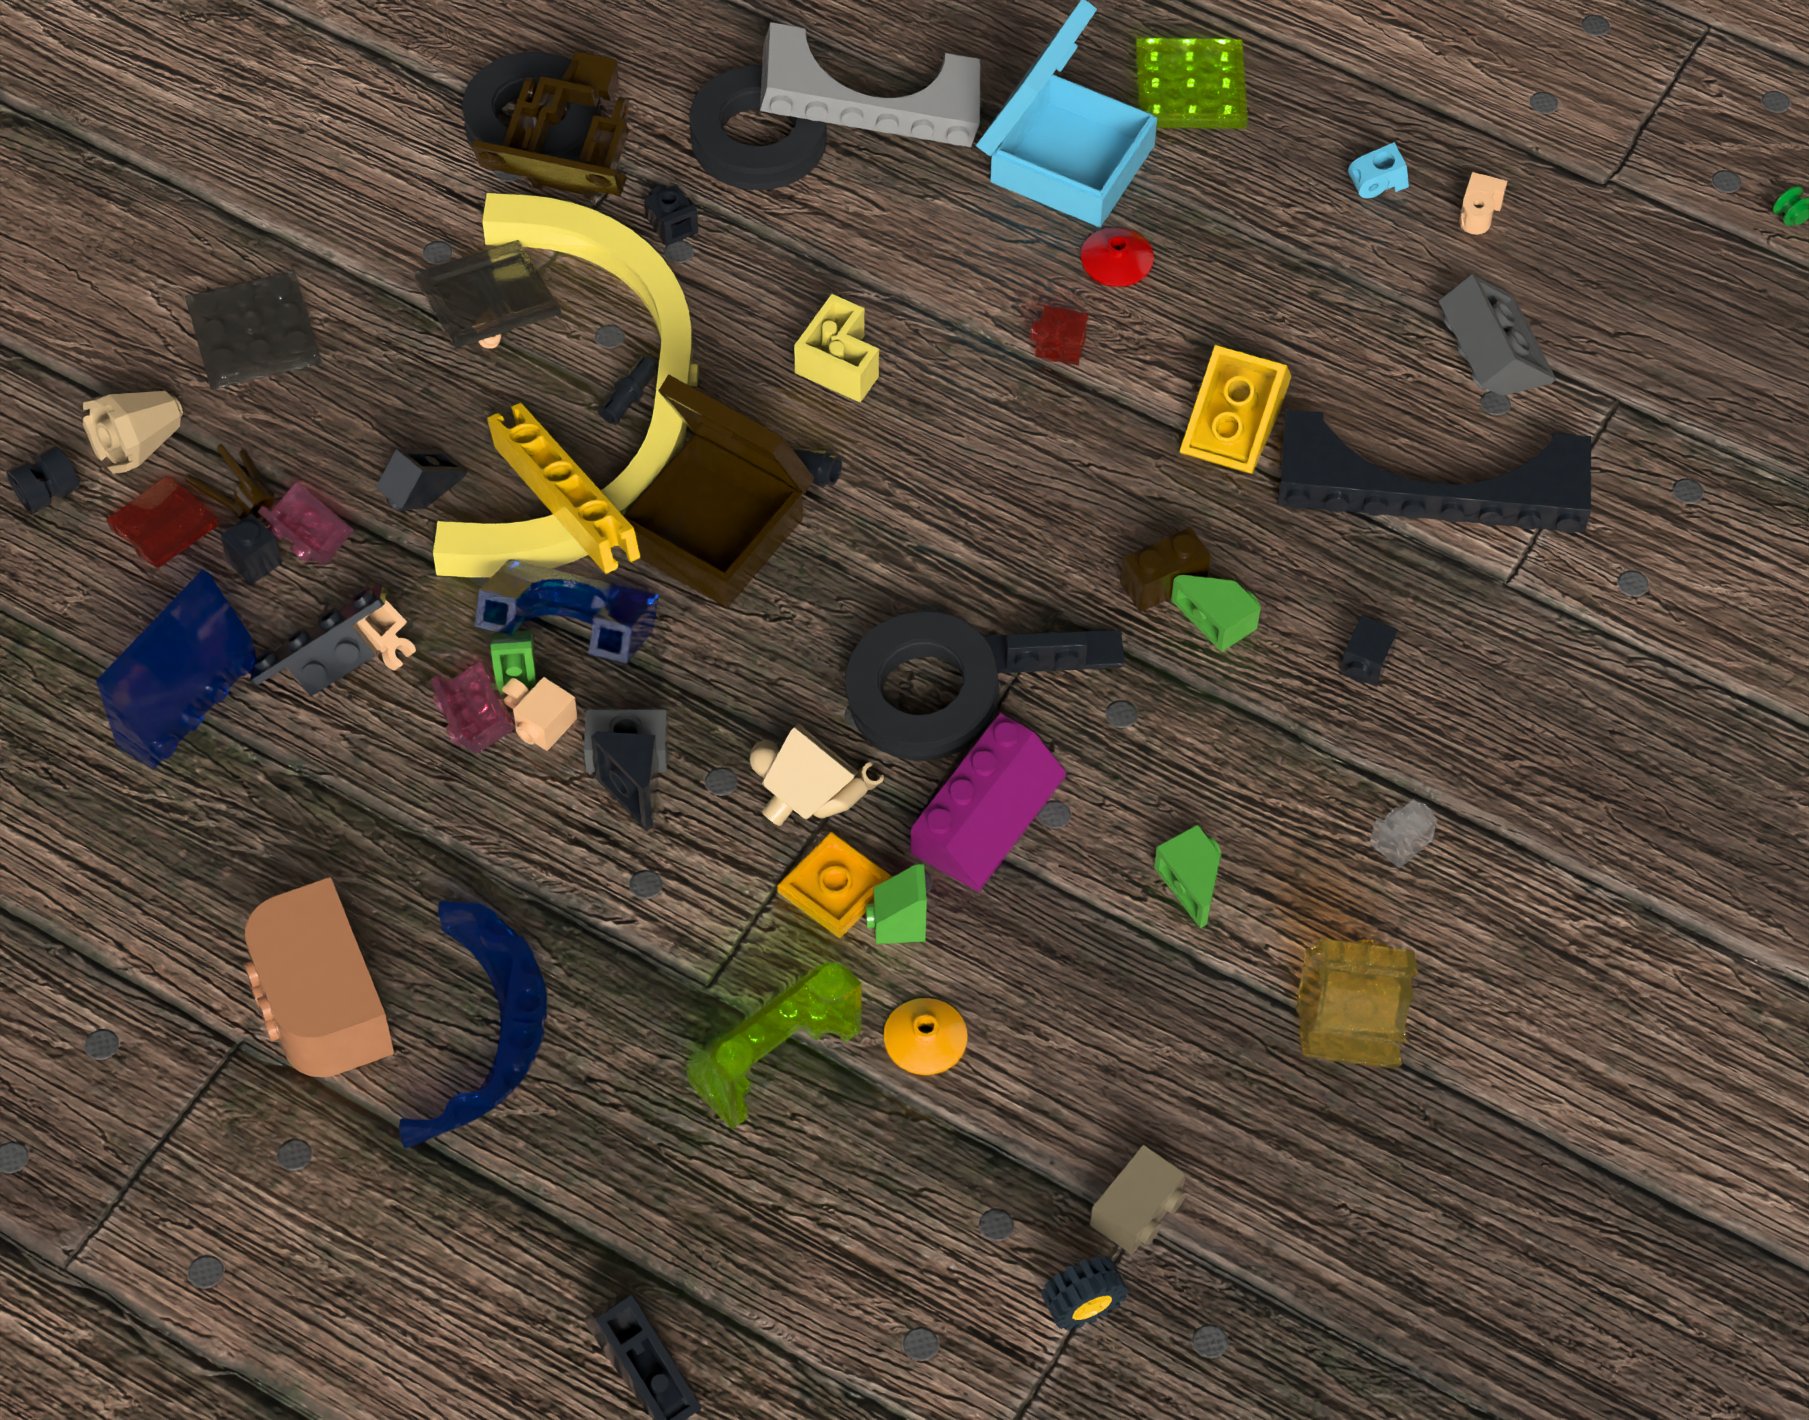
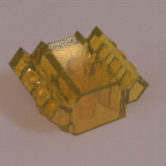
[1296,938,1418,1069]

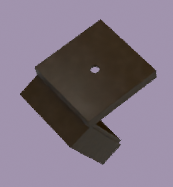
[623,374,814,609]

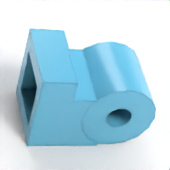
[1348,142,1409,198]

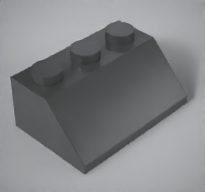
[1439,274,1556,396]

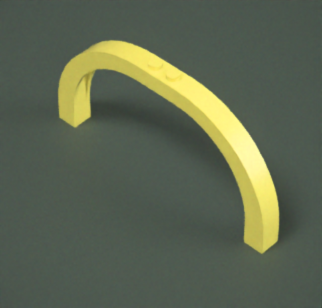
[433,193,699,577]

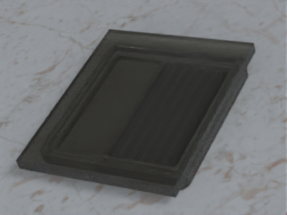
[414,240,561,349]

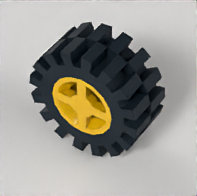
[1041,1256,1128,1330]

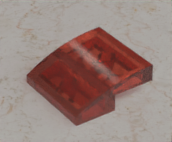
[106,476,219,568]

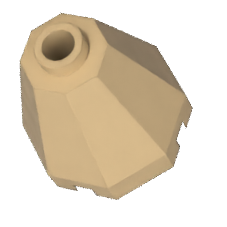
[83,391,183,474]

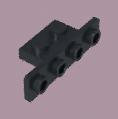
[250,584,387,697]
[983,630,1124,673]

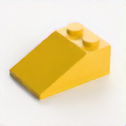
[1180,345,1292,474]

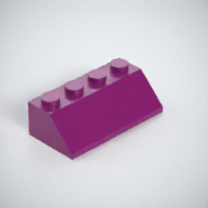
[910,713,1066,893]

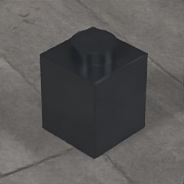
[220,513,282,585]
[1340,616,1399,687]

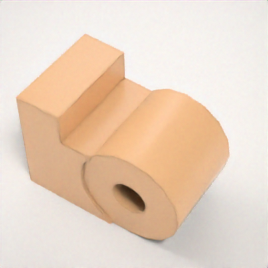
[1459,172,1508,235]

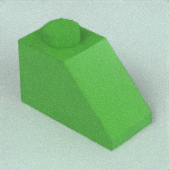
[1171,575,1261,652]
[491,630,537,695]
[1154,825,1221,928]
[866,864,927,944]

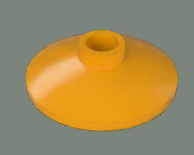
[883,998,968,1075]

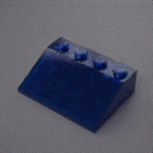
[96,569,256,770]

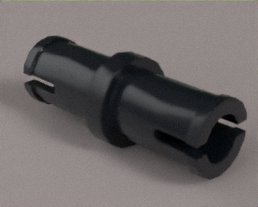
[598,354,659,425]

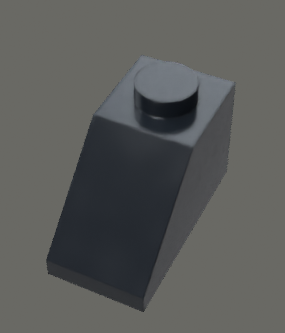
[375,449,468,511]

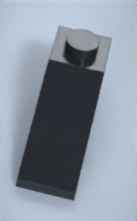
[583,1295,702,1420]

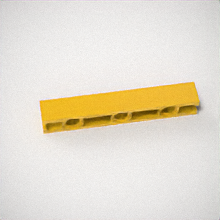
[487,403,640,574]

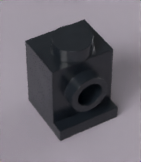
[645,185,698,246]

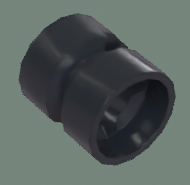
[6,445,80,515]

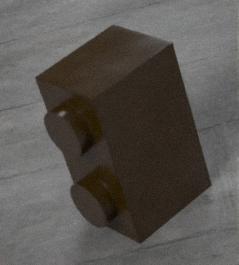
[1120,527,1211,612]

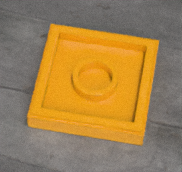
[777,832,893,938]

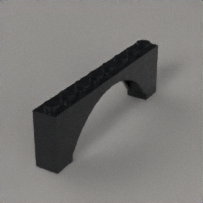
[1277,409,1591,533]

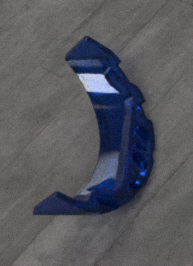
[399,901,547,1148]

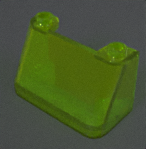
[686,962,862,1130]

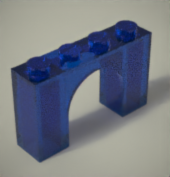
[475,559,659,663]

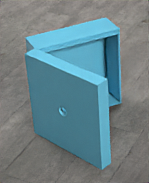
[976,0,1157,227]

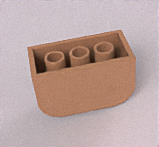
[244,877,394,1077]

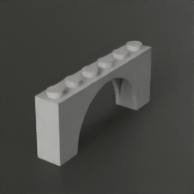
[760,22,980,147]

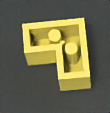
[794,294,879,403]

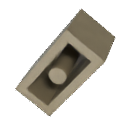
[1090,1145,1186,1255]

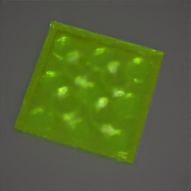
[1136,38,1248,129]

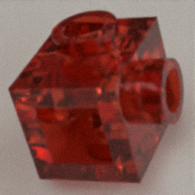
[1030,305,1089,366]

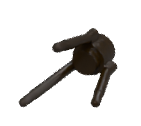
[185,444,274,519]

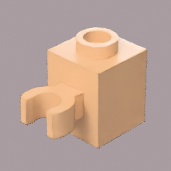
[356,600,416,671]
[502,677,577,751]

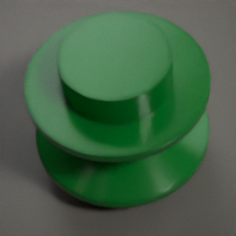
[1773,186,1809,226]

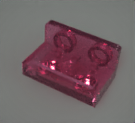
[258,481,354,566]
[430,661,515,754]

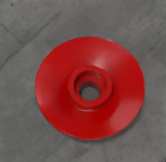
[1080,227,1154,287]

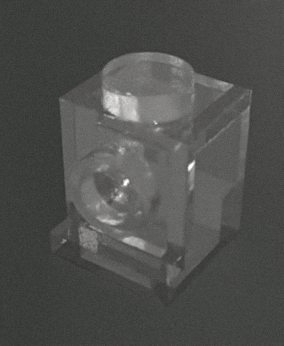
[1370,799,1438,869]

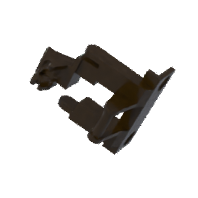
[472,51,629,200]

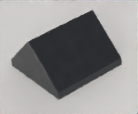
[591,731,659,831]

